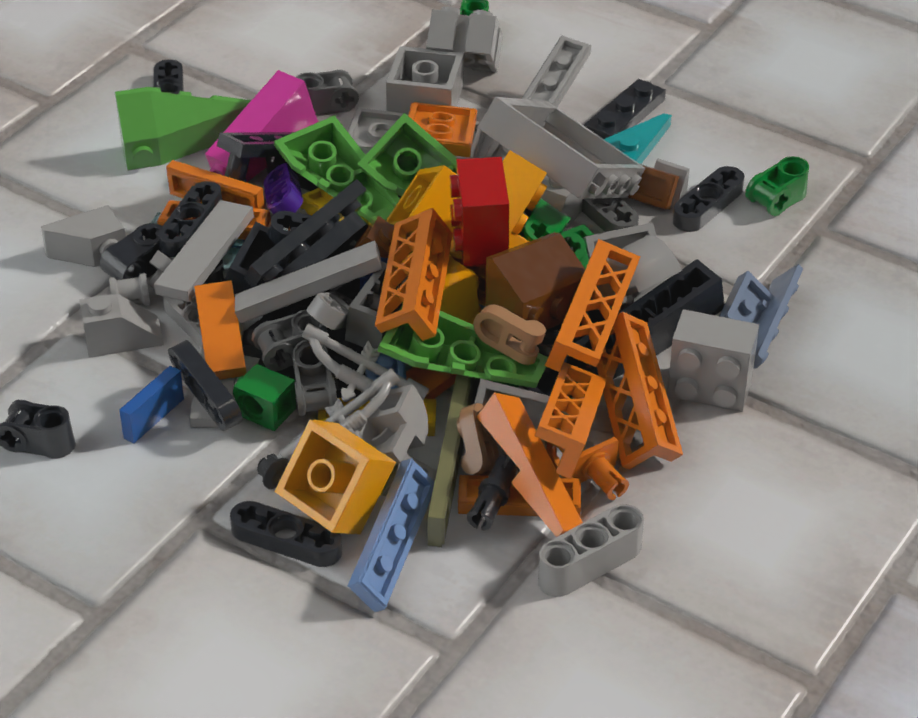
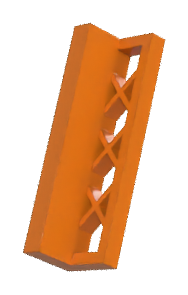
[375,208,453,341]
[545,239,641,372]
[589,312,683,470]
[534,362,607,479]

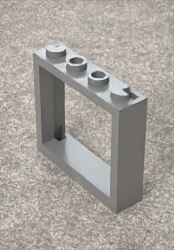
[477,97,646,199]

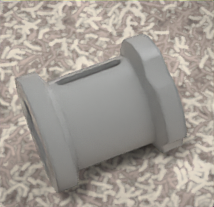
[109,273,150,306]

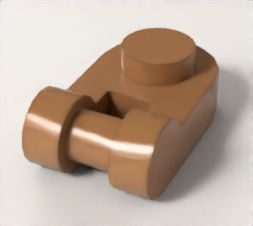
[473,305,546,365]
[457,403,500,476]

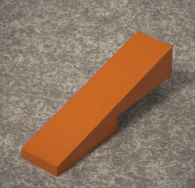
[477,392,583,537]

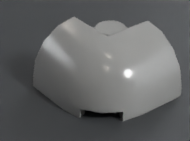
[591,235,682,310]
[346,384,428,465]

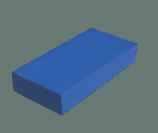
[119,366,184,444]

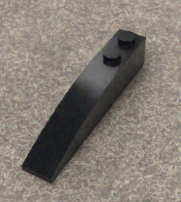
[522,259,725,398]

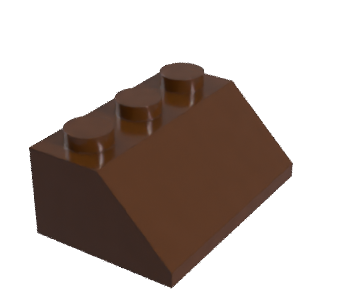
[486,232,592,340]

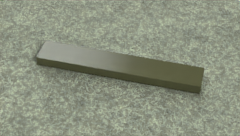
[427,374,476,547]

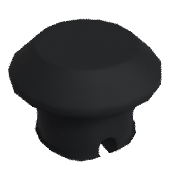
[257,454,290,489]

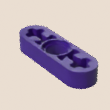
[263,163,303,214]

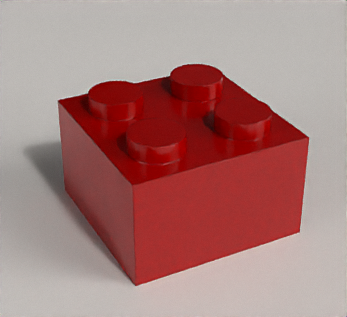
[450,157,510,266]

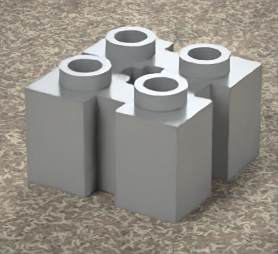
[426,7,503,72]

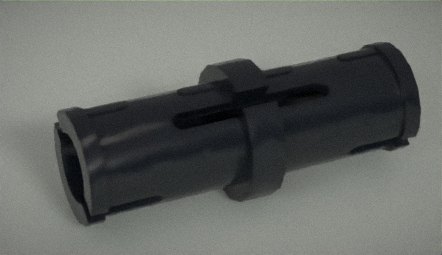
[467,455,520,531]

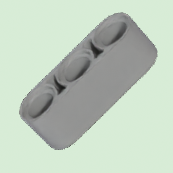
[538,504,644,597]

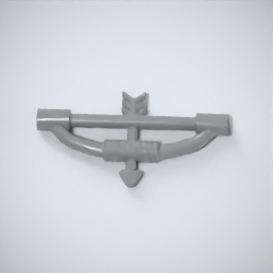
[301,323,429,402]
[279,368,401,460]

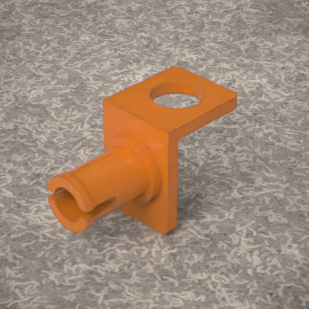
[546,437,629,500]

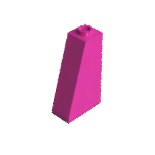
[205,70,318,182]

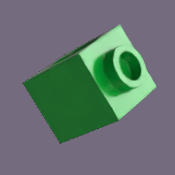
[233,364,297,431]

